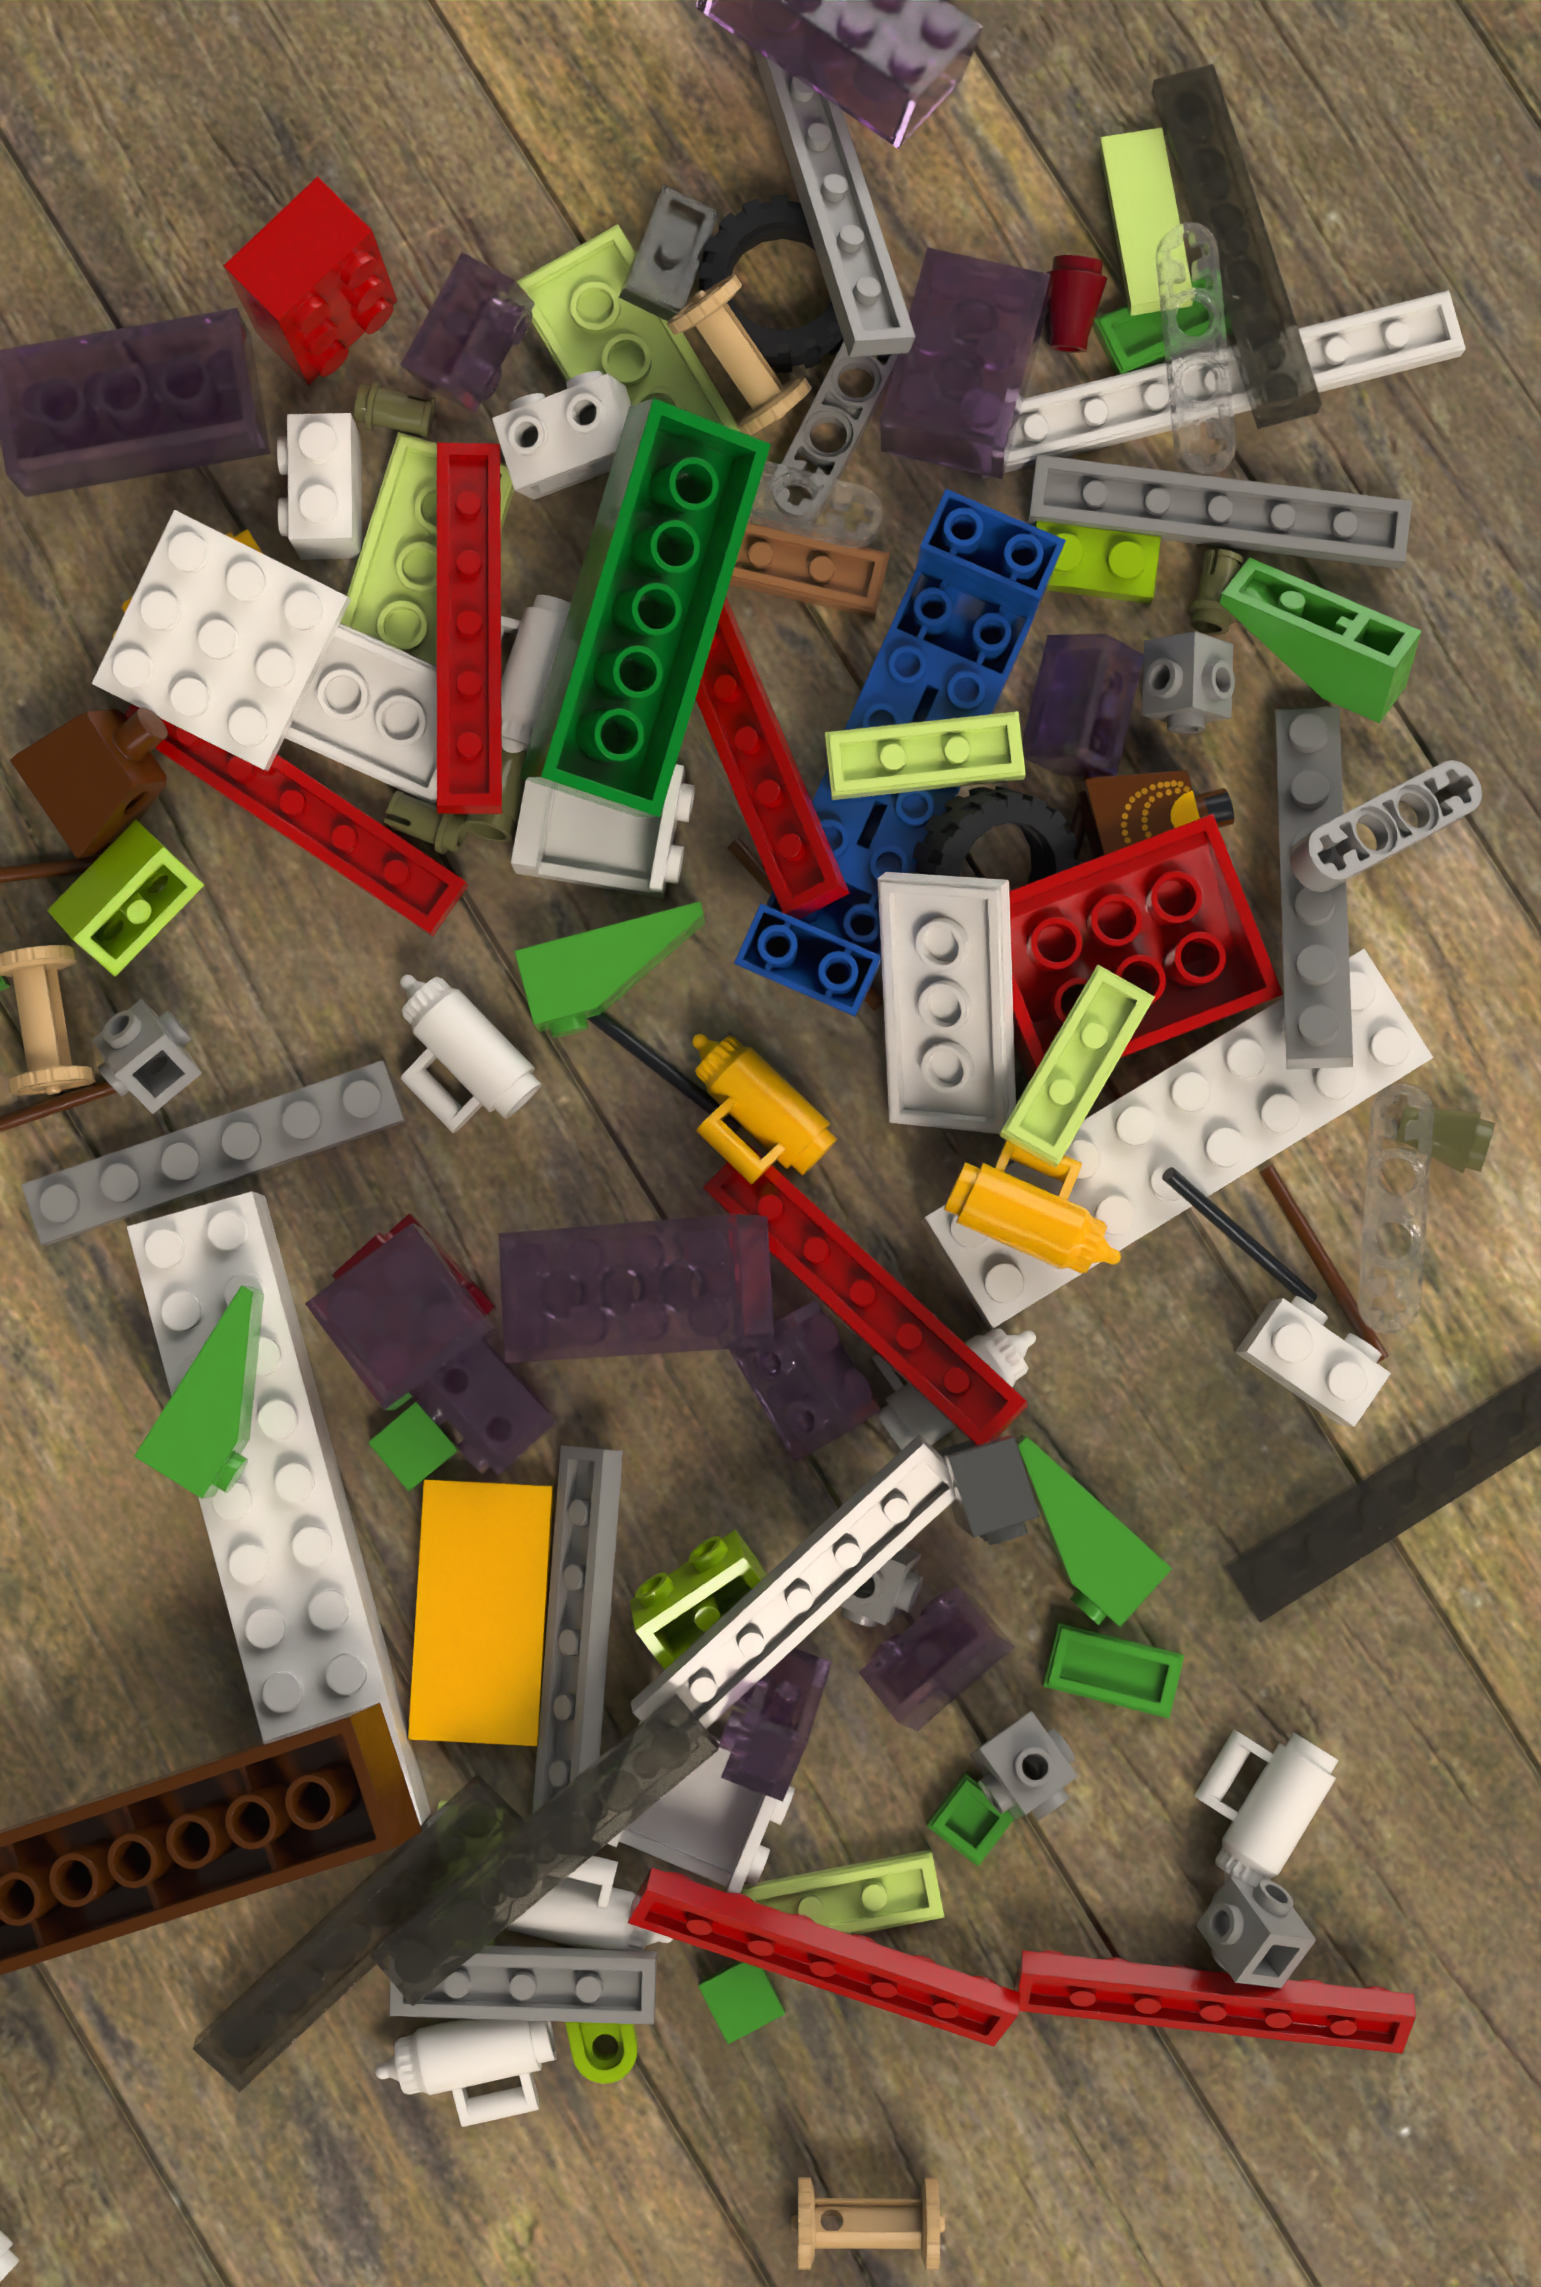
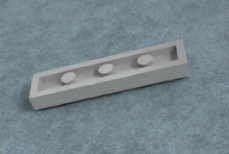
[390,1943,657,2025]

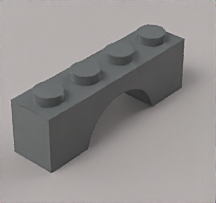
[936,1435,1040,1545]

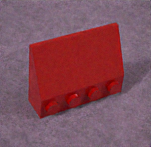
[1009,814,1283,1082]

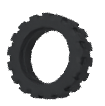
[699,195,844,373]
[910,786,1080,884]

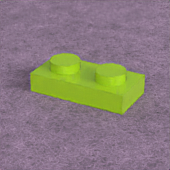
[1035,521,1161,604]

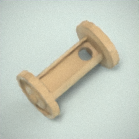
[666,274,812,435]
[0,945,96,1095]
[791,2177,945,2270]

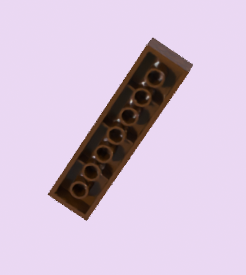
[0,1703,422,1975]

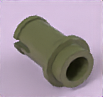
[354,380,436,439]
[1187,549,1244,635]
[384,790,468,854]

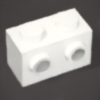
[492,371,632,500]
[277,413,363,560]
[1235,1296,1391,1427]

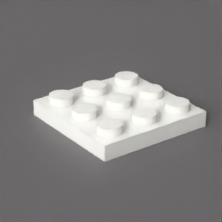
[92,510,351,771]

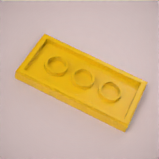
[408,1479,554,1746]

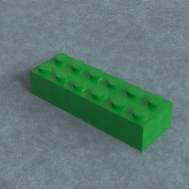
[519,398,771,817]

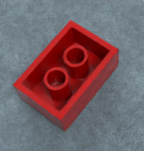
[223,176,397,386]

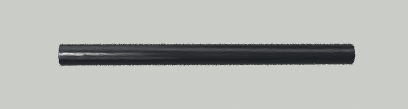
[587,1012,741,1133]
[1162,1167,1317,1304]

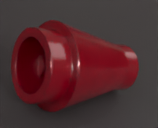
[1045,255,1107,353]

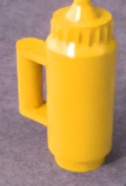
[692,1034,838,1184]
[944,1140,1121,1273]

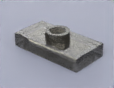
[618,184,719,321]

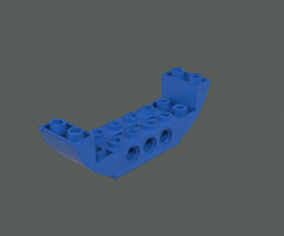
[734,489,1066,1017]

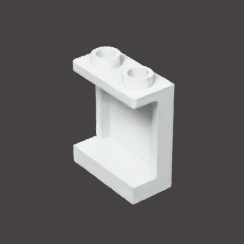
[511,764,695,899]
[592,1720,795,1894]

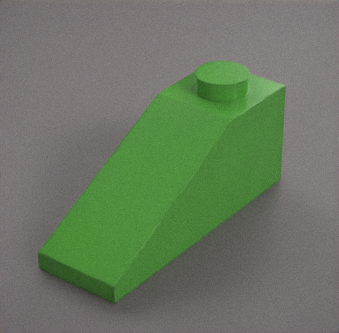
[1220,557,1422,723]
[514,901,705,1038]
[134,1285,264,1499]
[1016,1435,1172,1627]

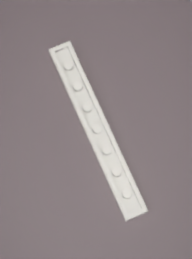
[966,290,1466,479]

